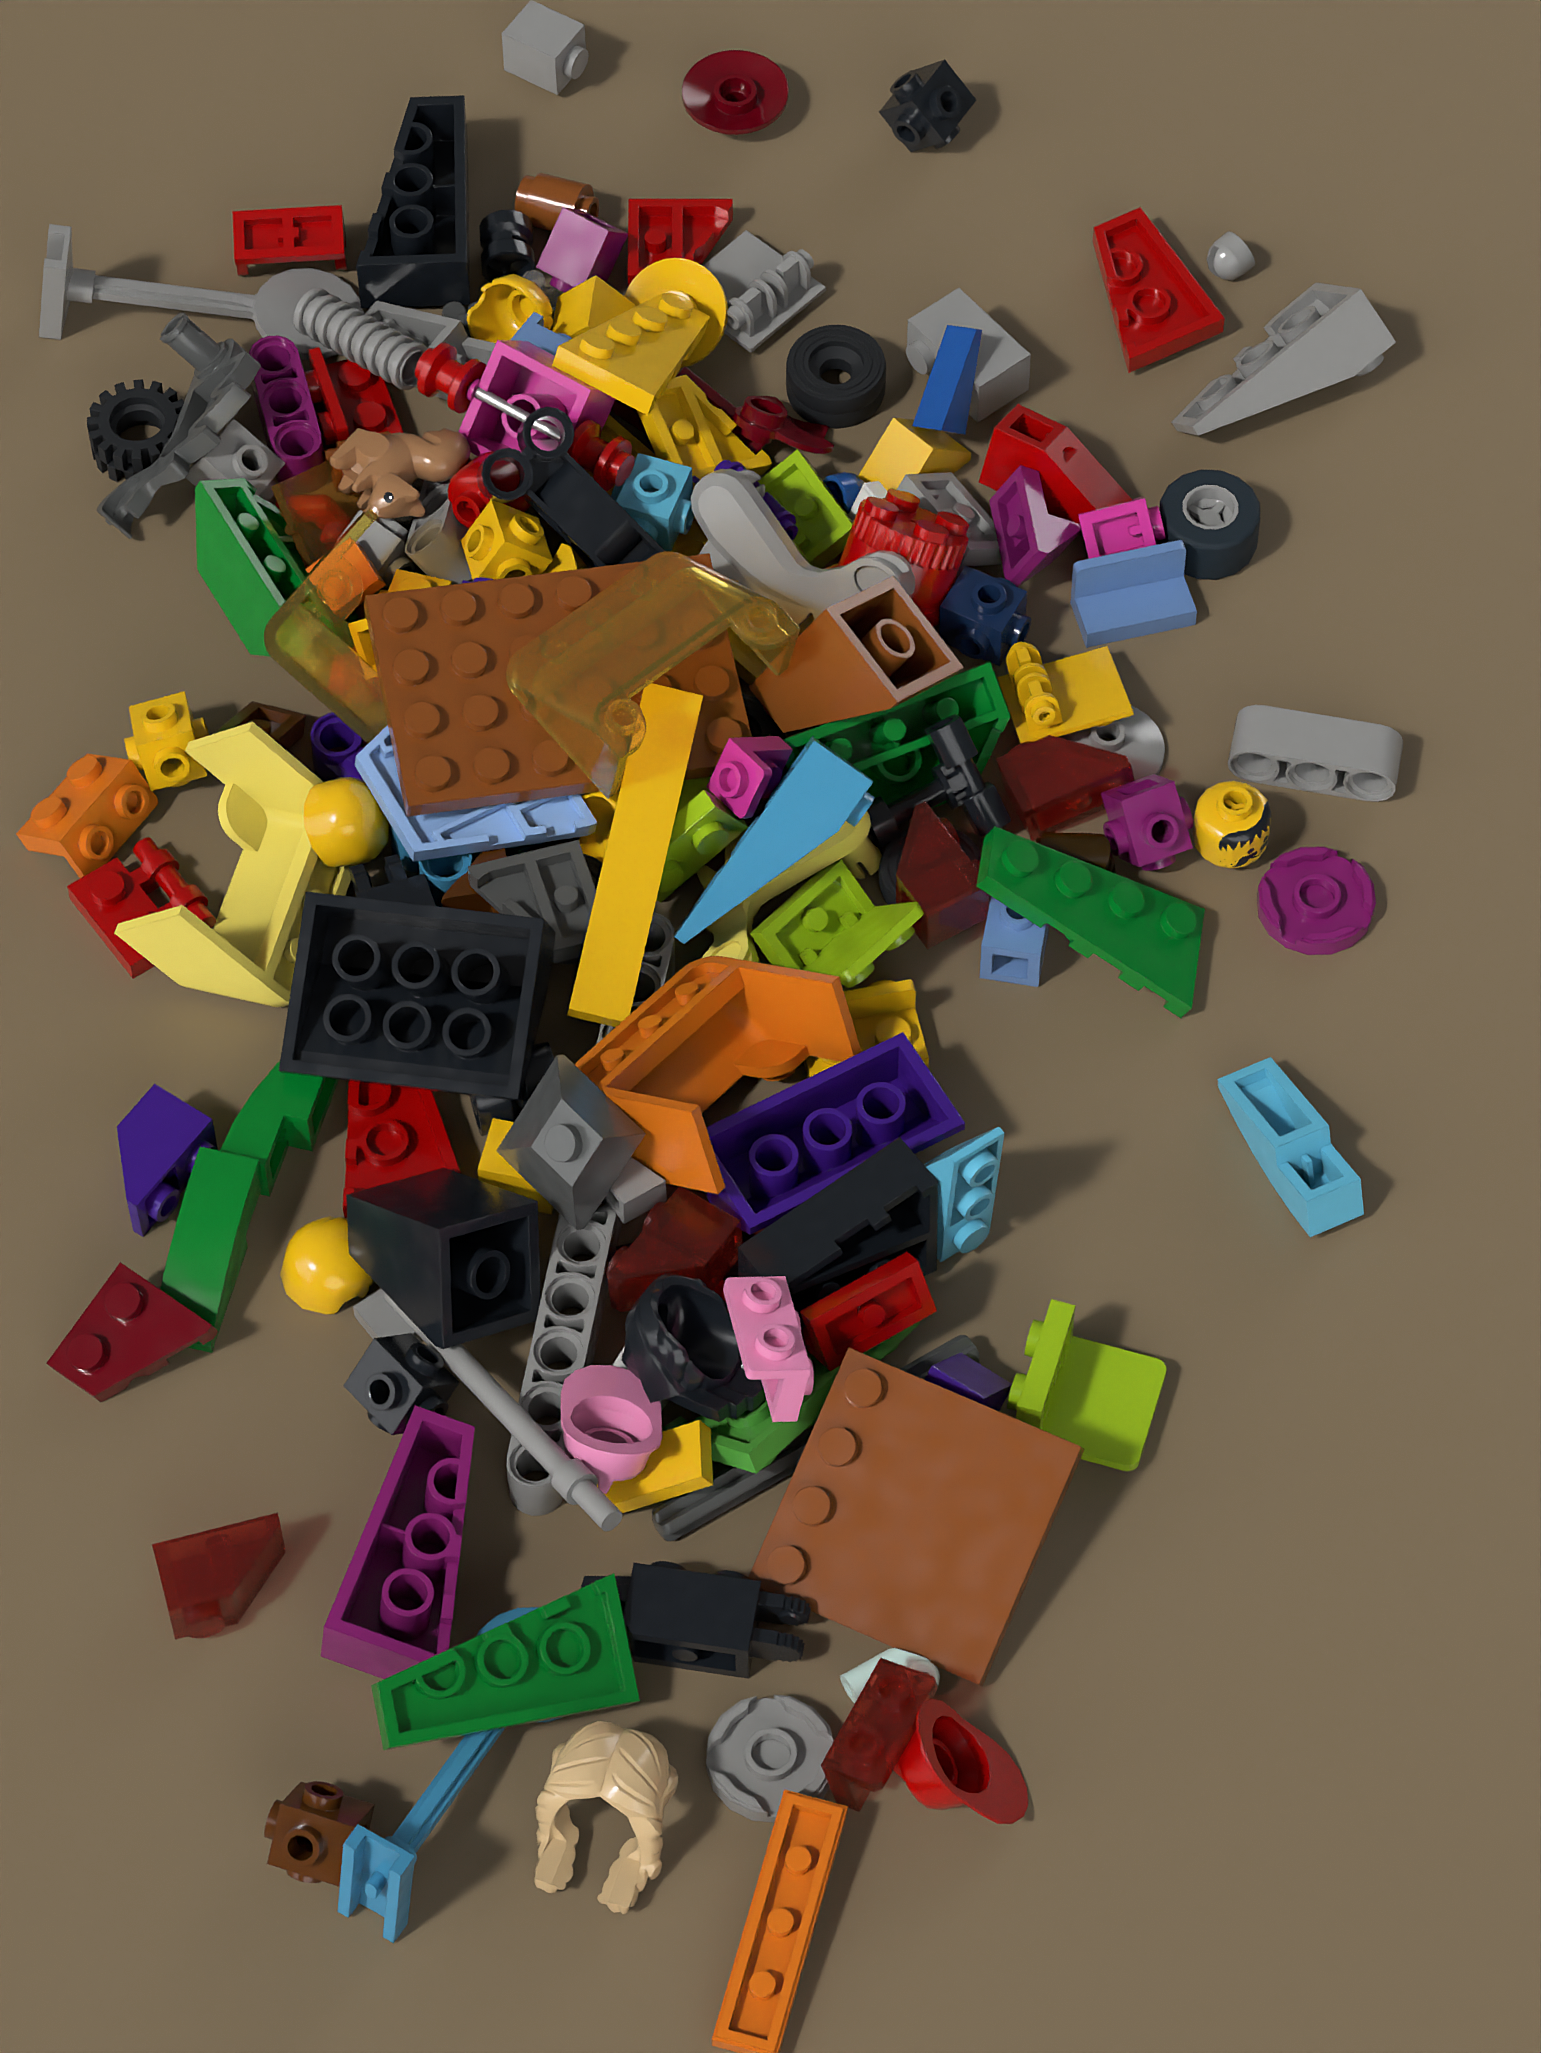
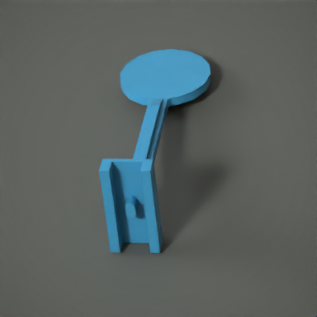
[337,1607,562,1943]

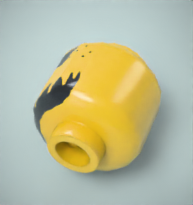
[1192,781,1272,869]

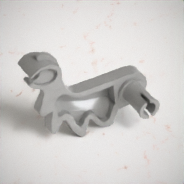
[691,469,915,639]

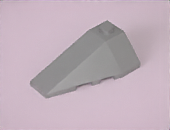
[1171,283,1396,436]

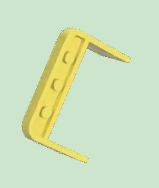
[114,722,356,1007]

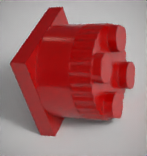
[825,489,969,627]

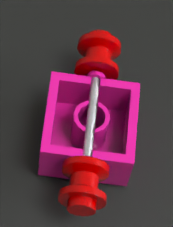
[415,340,635,491]

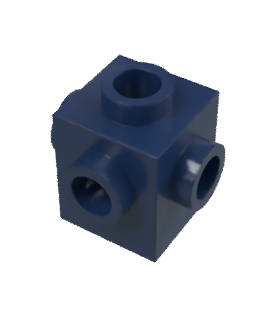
[939,566,1031,667]

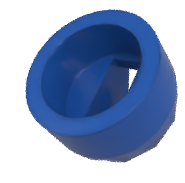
[823,472,865,514]

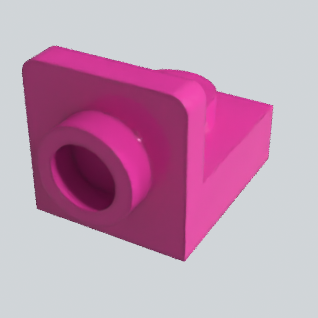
[1078,497,1166,559]
[706,736,793,819]

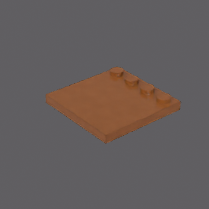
[748,1347,1085,1687]

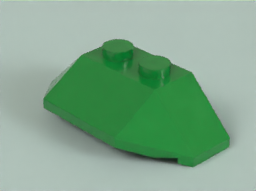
[195,478,359,659]
[783,662,1010,809]

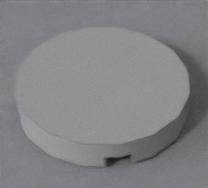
[706,1695,836,1823]

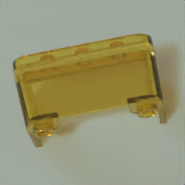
[264,504,388,743]

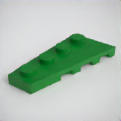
[976,826,1205,1018]
[371,1573,640,1751]

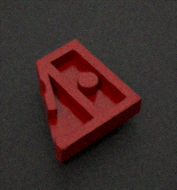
[628,199,733,287]

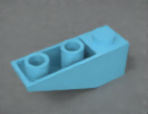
[924,1127,1005,1262]

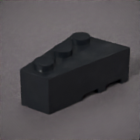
[738,1137,938,1327]

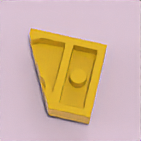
[637,375,772,489]

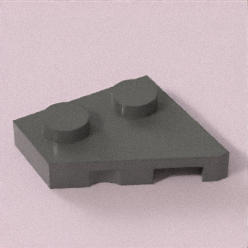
[468,840,596,963]

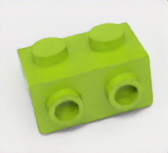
[758,449,853,569]

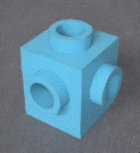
[611,453,694,554]

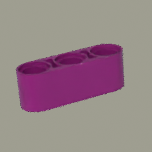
[249,336,326,494]

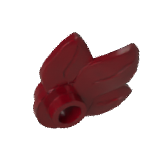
[733,396,834,454]

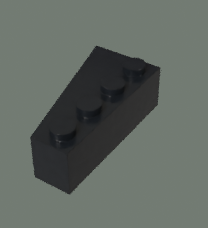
[356,95,470,309]

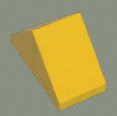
[858,418,971,491]

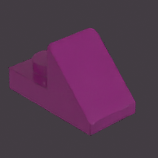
[989,465,1082,587]

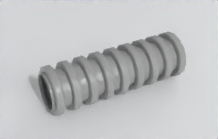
[293,288,428,390]

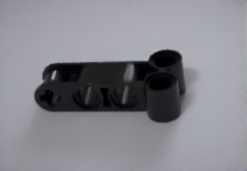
[477,407,672,568]

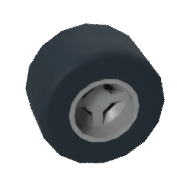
[1157,469,1260,580]

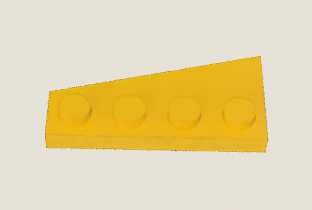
[552,293,710,416]

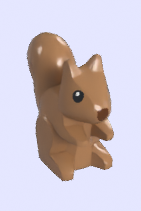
[330,428,471,518]

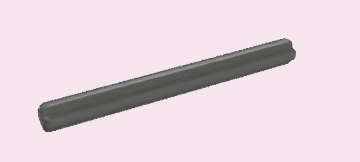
[652,1335,980,1541]

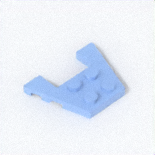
[355,725,597,862]

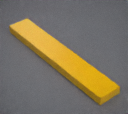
[567,682,703,1027]

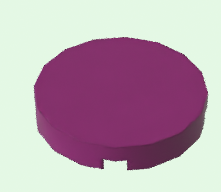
[1257,847,1376,955]

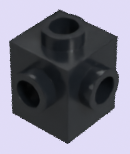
[879,59,976,152]
[343,1333,460,1435]

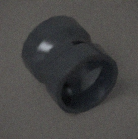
[479,210,536,283]

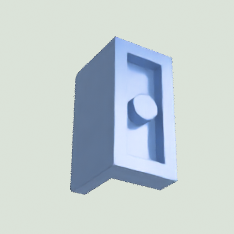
[1070,540,1197,648]

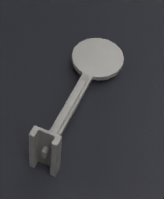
[39,224,362,360]

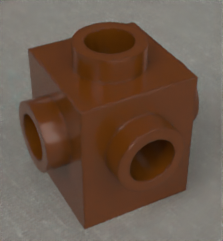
[264,1781,375,1887]

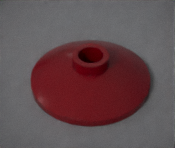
[682,50,789,135]

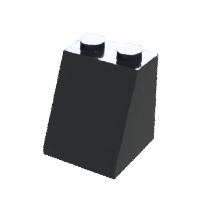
[346,1168,541,1349]

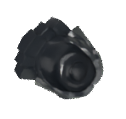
[621,1273,766,1422]

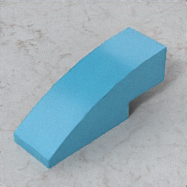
[1217,1057,1364,1237]

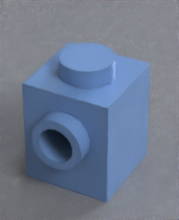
[979,896,1050,987]

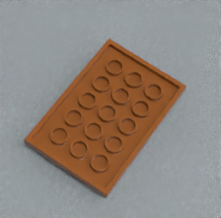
[364,553,752,817]

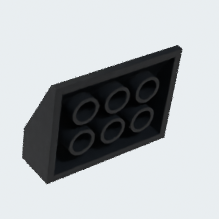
[279,892,556,1101]

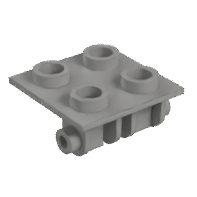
[703,230,826,353]

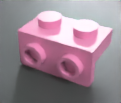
[723,1276,814,1422]

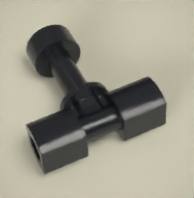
[867,714,1012,848]

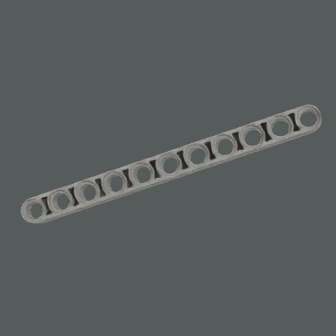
[507,912,675,1516]

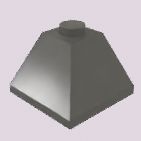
[496,1055,646,1230]

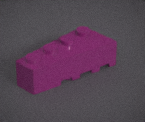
[321,1405,475,1679]

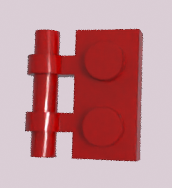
[67,837,216,979]

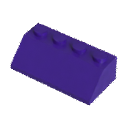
[703,1032,965,1235]

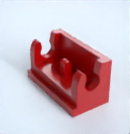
[232,205,347,276]

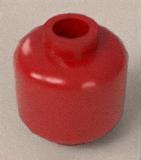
[447,451,530,529]

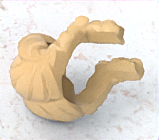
[534,1721,678,1914]

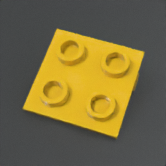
[997,642,1134,747]

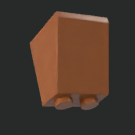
[749,576,964,733]

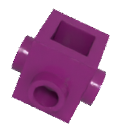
[1101,774,1193,871]

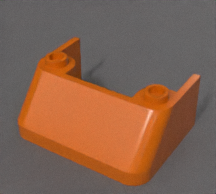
[574,956,862,1194]

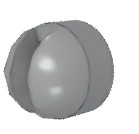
[1206,231,1255,280]

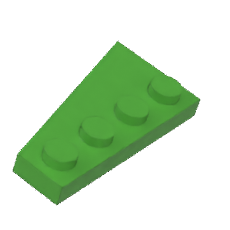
[662,1322,920,1474]

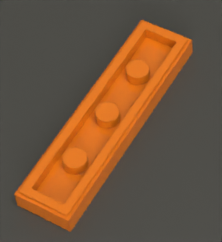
[712,1789,848,2053]

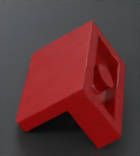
[800,1252,937,1371]

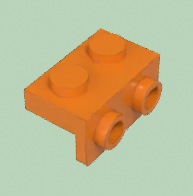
[16,753,158,878]

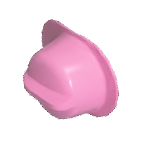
[561,1365,663,1494]

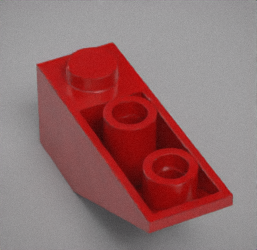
[979,404,1132,524]

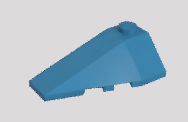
[674,736,875,944]

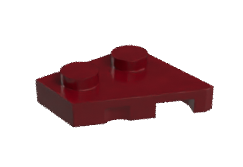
[46,1262,219,1402]

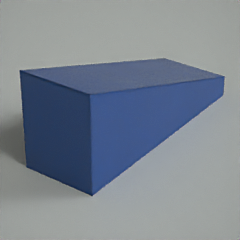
[912,325,982,435]

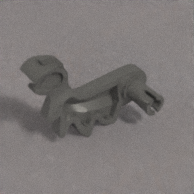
[97,312,261,539]

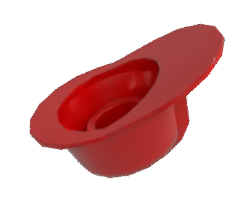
[886,1698,1028,1824]

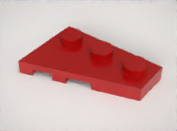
[1093,207,1225,373]
[343,1081,461,1218]

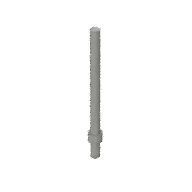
[385,1293,623,1531]

